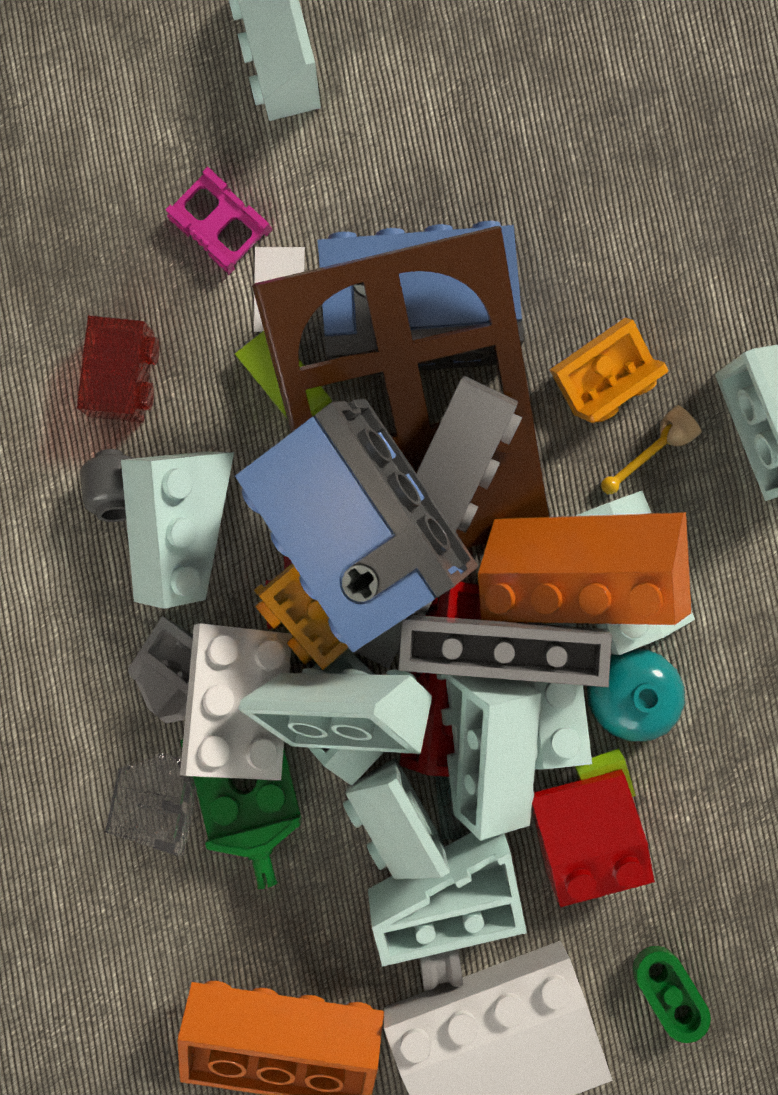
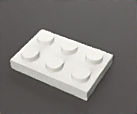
[180,623,292,780]

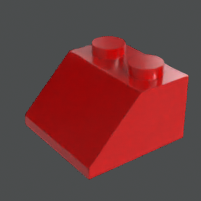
[532,769,655,908]

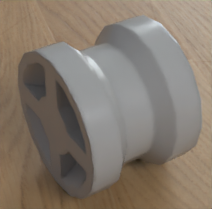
[420,949,463,990]

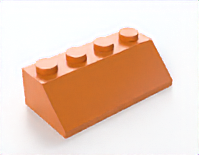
[478,512,691,625]
[177,981,384,1095]

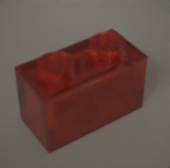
[76,315,159,423]

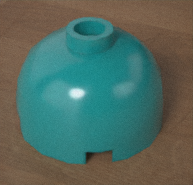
[587,648,685,742]

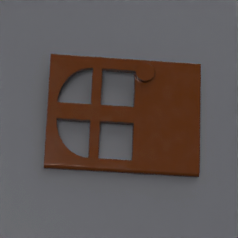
[252,226,549,548]

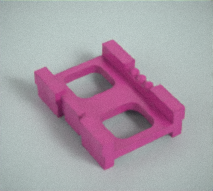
[165,166,272,275]

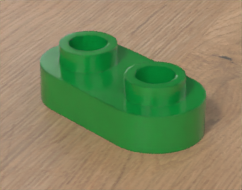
[632,946,711,1043]

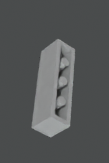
[399,615,612,687]

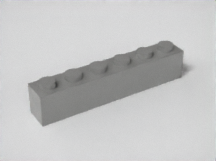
[348,376,522,668]

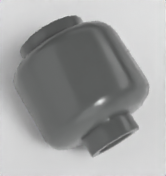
[80,449,134,522]

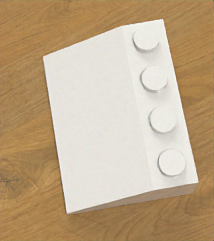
[384,941,613,1095]

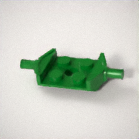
[180,739,302,889]

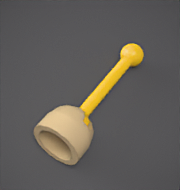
[601,405,702,495]

